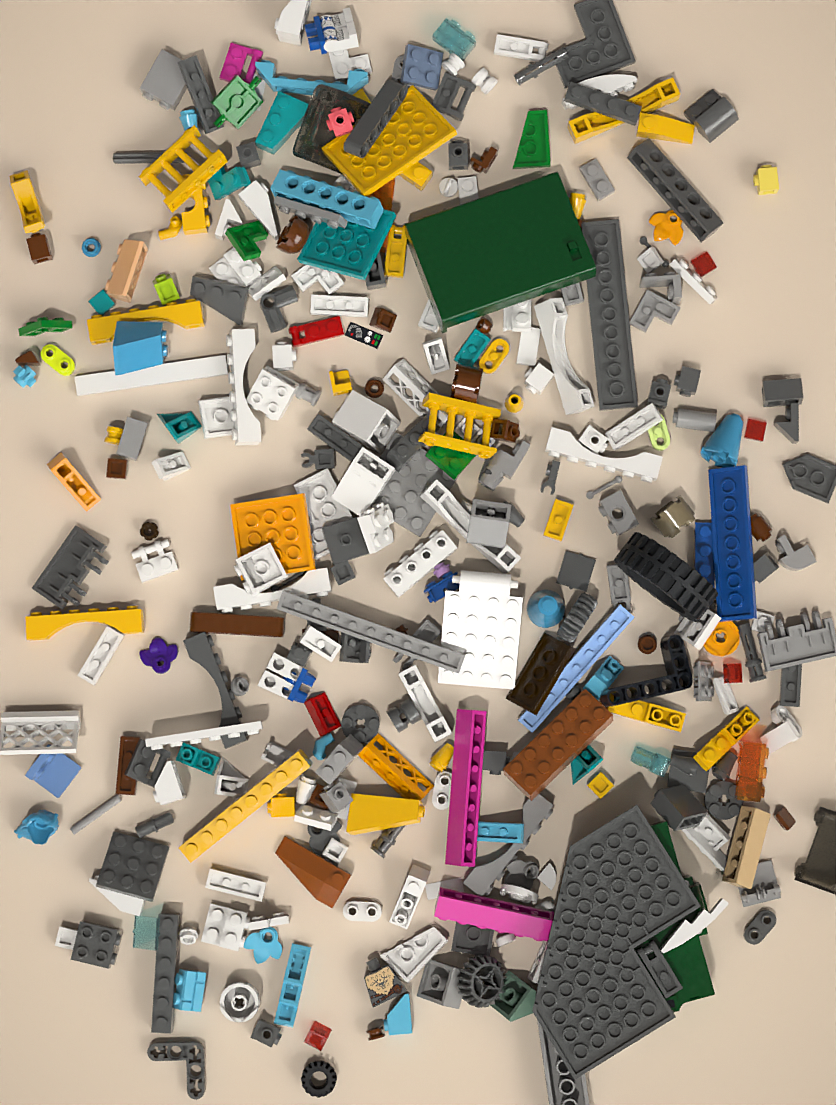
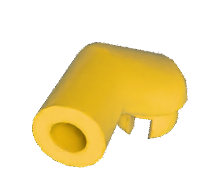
[158,216,182,240]

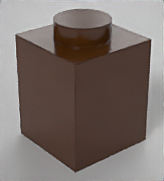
[26,233,53,264]

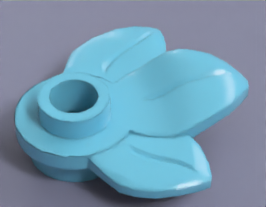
[244,927,282,964]

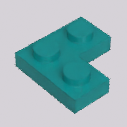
[208,166,247,200]

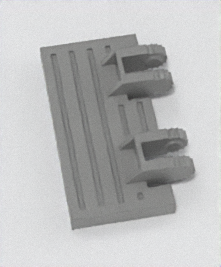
[757,611,836,672]

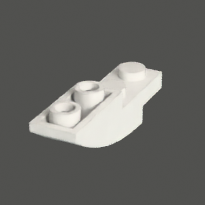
[562,74,637,110]

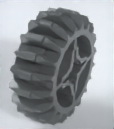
[557,592,598,643]
[457,954,507,1008]

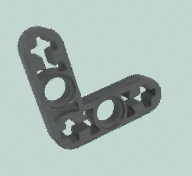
[147,1041,205,1100]

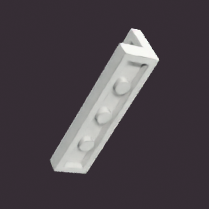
[382,359,448,430]

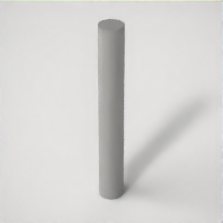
[70,794,122,835]

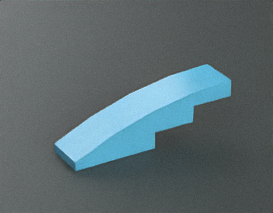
[274,943,311,1028]

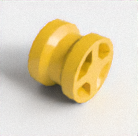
[104,426,124,445]

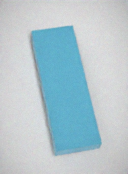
[477,821,524,843]

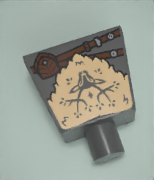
[364,957,407,1008]

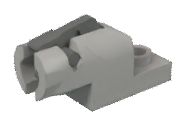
[478,441,530,491]

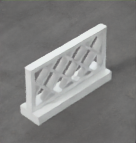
[0,710,81,755]

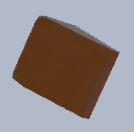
[369,308,397,333]
[15,351,40,366]
[773,807,796,831]

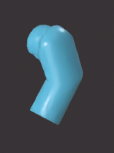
[313,733,335,760]

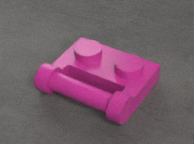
[219,43,263,84]

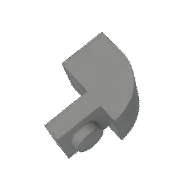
[775,535,817,571]

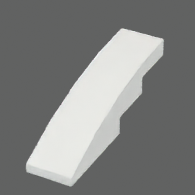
[659,898,729,953]

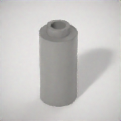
[672,408,717,432]

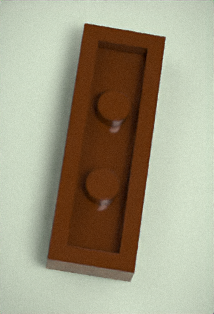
[115,736,141,796]

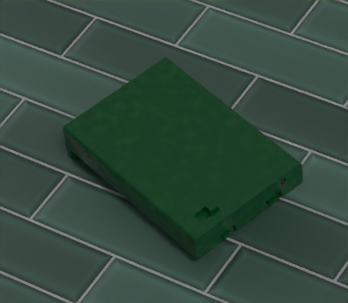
[405,171,596,334]

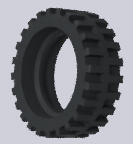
[614,532,718,622]

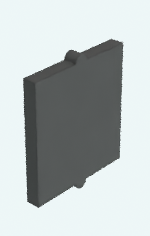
[556,551,596,592]

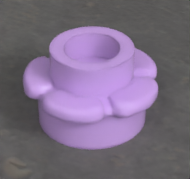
[433,562,451,579]

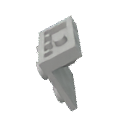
[640,272,682,305]

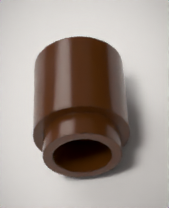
[750,513,772,542]

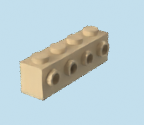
[722,806,771,889]

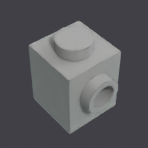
[319,781,353,813]

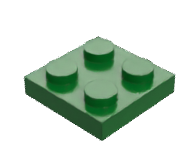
[425,431,477,480]

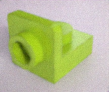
[152,273,180,305]

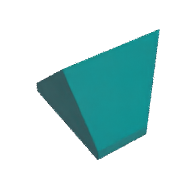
[157,411,202,444]
[571,745,603,785]

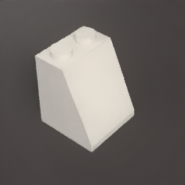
[332,390,401,455]

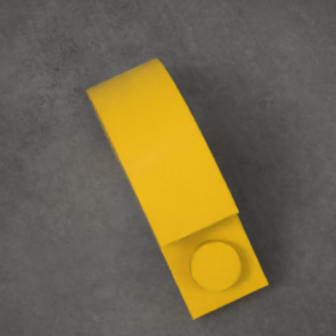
[9,170,45,233]

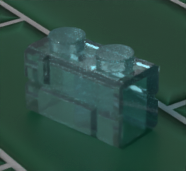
[432,18,476,61]

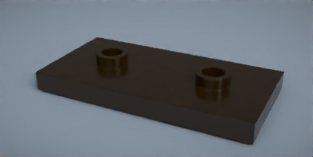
[506,632,575,716]

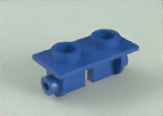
[424,571,460,603]

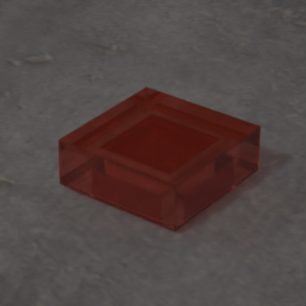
[690,252,717,277]
[744,419,767,442]
[723,663,743,683]

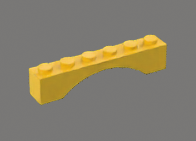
[567,77,680,144]
[87,299,205,345]
[25,606,144,641]

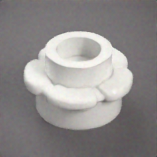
[179,927,198,945]

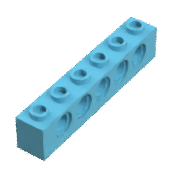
[270,169,384,229]

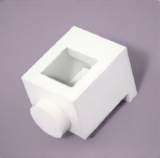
[578,425,609,454]

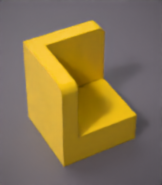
[329,370,352,396]

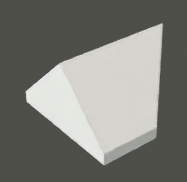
[214,756,249,797]

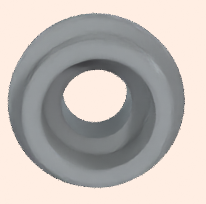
[231,677,249,696]

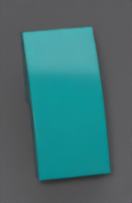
[176,742,221,776]

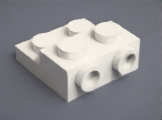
[209,248,262,287]
[357,502,394,554]
[234,543,288,596]
[201,903,251,951]

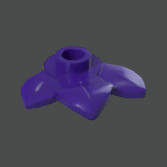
[139,637,178,674]

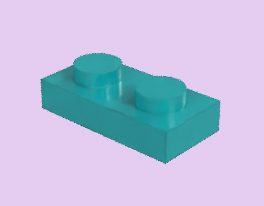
[454,329,491,366]

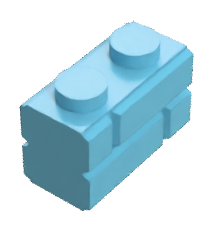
[173,969,207,1012]

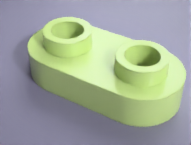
[647,414,670,451]

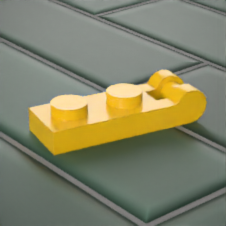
[384,224,407,278]

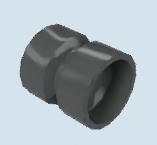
[386,698,422,733]

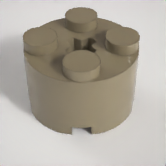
[651,495,695,538]

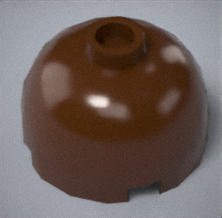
[276,215,310,254]

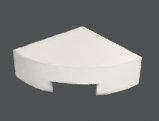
[537,863,556,890]

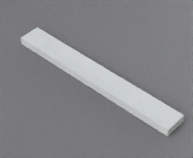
[75,355,228,396]

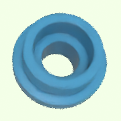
[82,238,101,257]

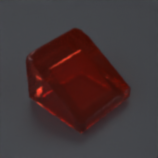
[304,1021,332,1051]

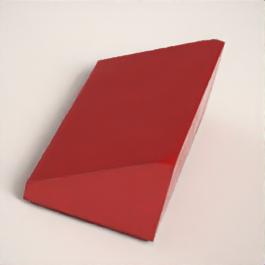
[304,692,341,736]

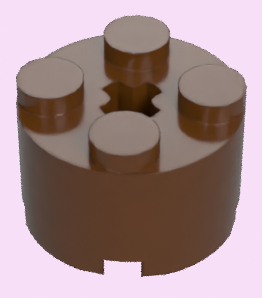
[450,364,483,404]

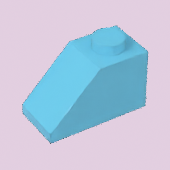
[384,993,412,1035]

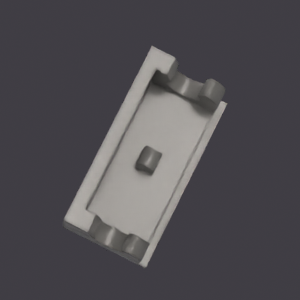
[116,417,148,461]

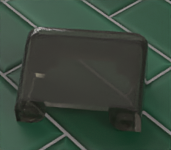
[293,84,371,175]
[794,806,836,895]

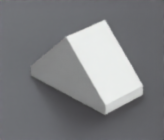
[423,337,450,375]

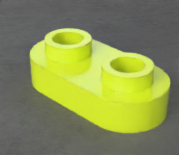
[41,344,75,376]

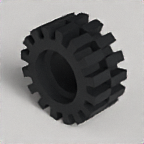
[301,1060,337,1098]

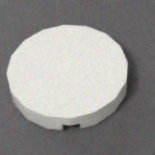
[500,884,538,904]

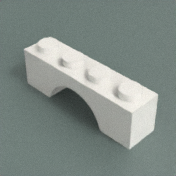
[398,665,452,743]

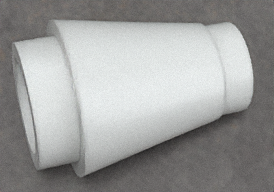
[295,774,317,805]

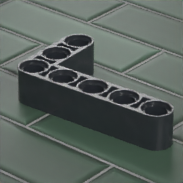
[600,634,693,707]

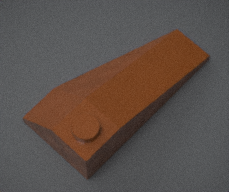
[275,836,351,909]

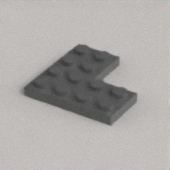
[552,0,636,88]

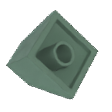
[489,970,537,1022]

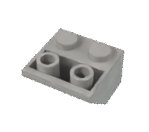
[466,499,511,548]

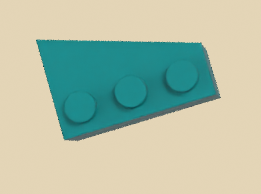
[255,91,314,155]

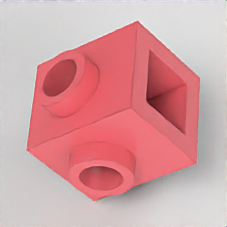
[326,107,354,138]

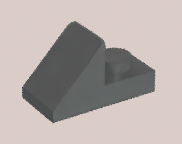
[774,403,799,444]

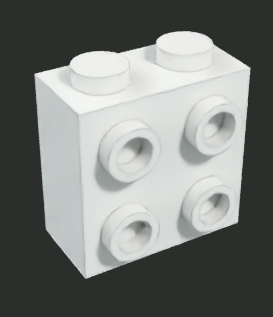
[246,365,300,421]

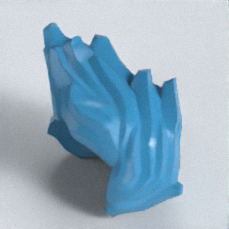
[14,810,59,845]

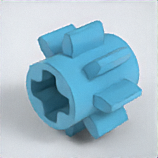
[13,365,36,388]

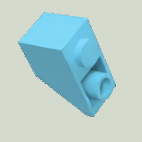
[583,656,624,700]

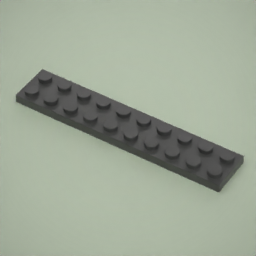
[581,219,638,411]

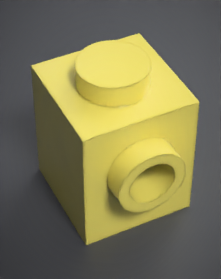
[753,165,779,195]

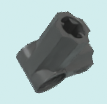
[260,286,298,333]

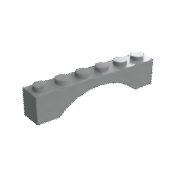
[463,794,553,896]

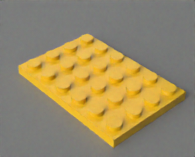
[321,85,457,197]

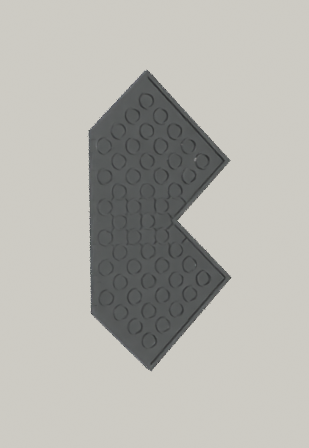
[532,805,701,1080]

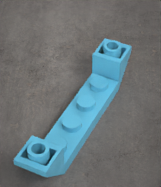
[255,60,369,99]

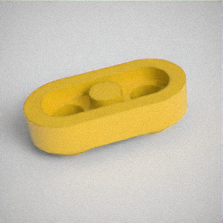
[479,339,509,374]

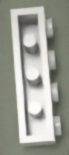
[383,530,457,598]

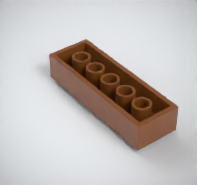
[503,689,613,801]

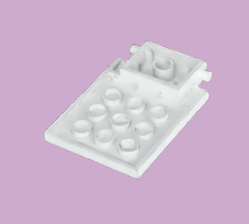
[438,570,523,689]

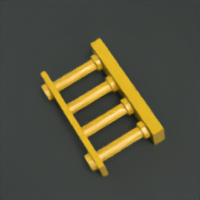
[138,125,228,213]
[418,392,501,459]

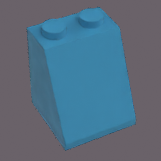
[113,321,168,375]

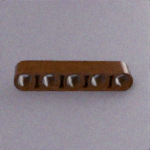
[189,612,284,637]

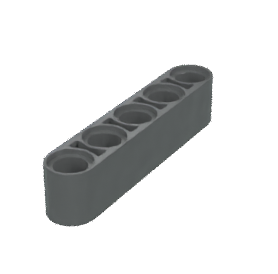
[344,79,408,158]

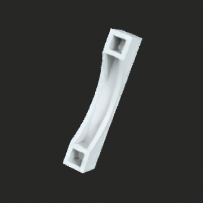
[534,298,594,415]
[226,329,261,446]
[545,427,663,483]
[420,479,521,574]
[213,568,332,614]

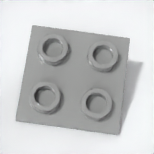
[693,661,714,701]
[738,860,781,907]

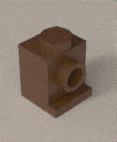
[490,419,520,443]

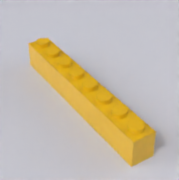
[179,749,313,863]

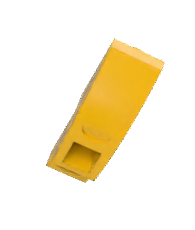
[606,693,686,732]
[693,706,760,771]

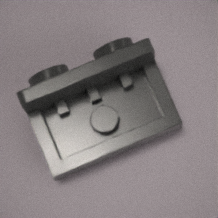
[339,632,371,663]

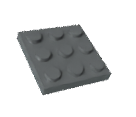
[96,832,169,902]

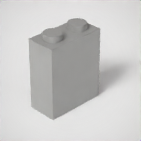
[140,49,187,111]
[315,734,365,785]

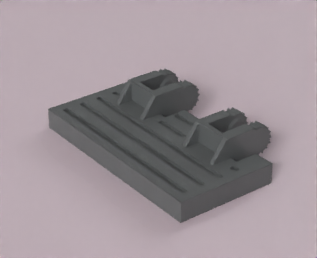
[32,525,109,610]

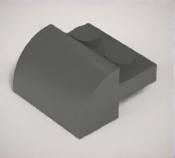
[684,89,739,143]

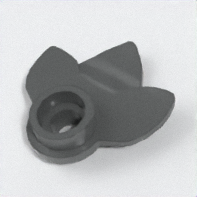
[308,821,342,855]

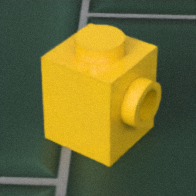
[267,793,296,817]

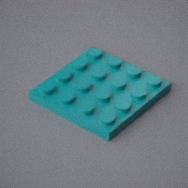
[297,197,396,280]

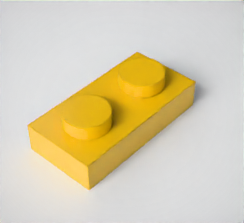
[543,499,574,542]

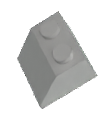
[417,959,463,1009]

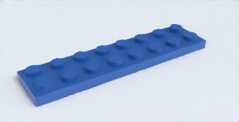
[708,465,757,622]

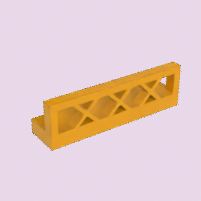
[358,733,434,801]

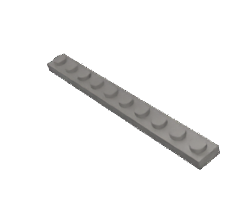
[277,591,465,674]

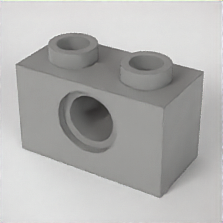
[598,490,639,536]

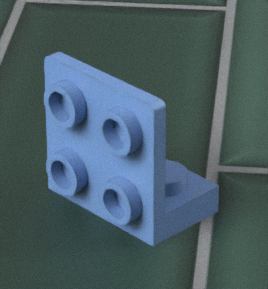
[25,744,81,798]

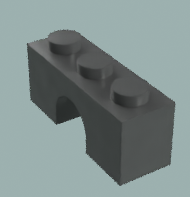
[385,414,440,473]

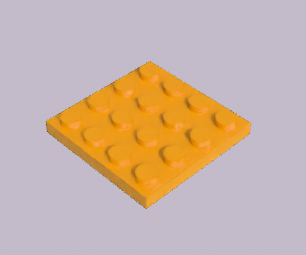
[230,493,316,580]

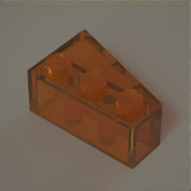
[735,740,769,802]

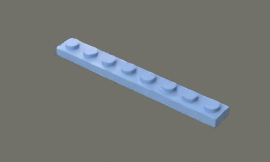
[517,604,634,733]

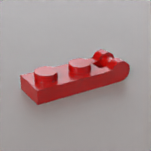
[288,316,344,347]

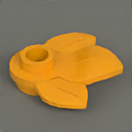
[649,210,683,246]

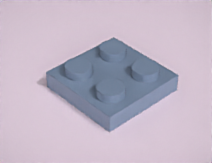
[400,44,443,91]

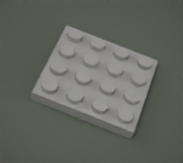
[371,433,458,537]

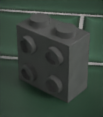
[650,785,708,831]
[71,920,122,969]

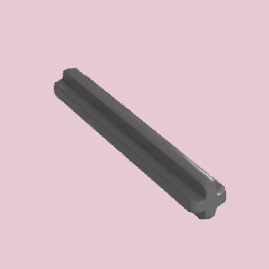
[113,152,188,164]

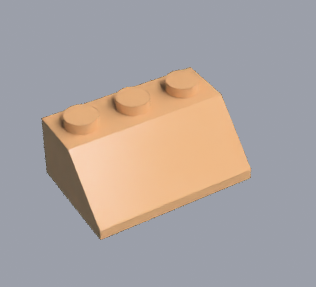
[105,239,148,303]

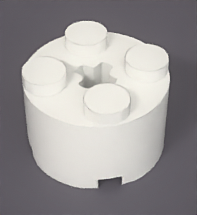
[220,981,260,1022]

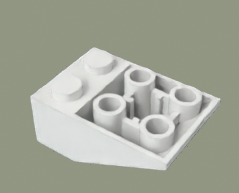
[331,447,395,516]

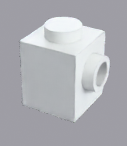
[272,342,297,371]
[524,363,554,395]

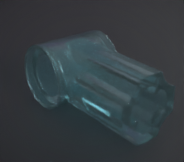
[630,746,671,777]

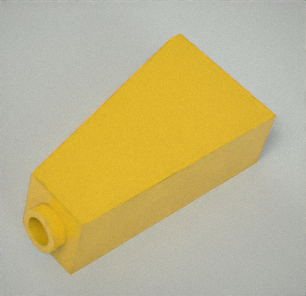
[346,793,425,835]

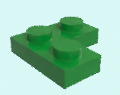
[225,221,268,261]
[18,317,73,337]

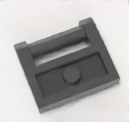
[431,72,476,121]
[124,739,171,788]

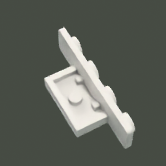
[682,814,731,872]

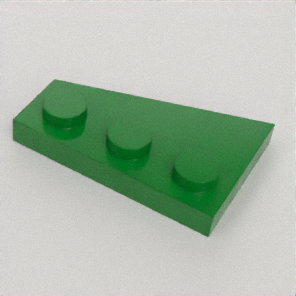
[513,110,551,169]

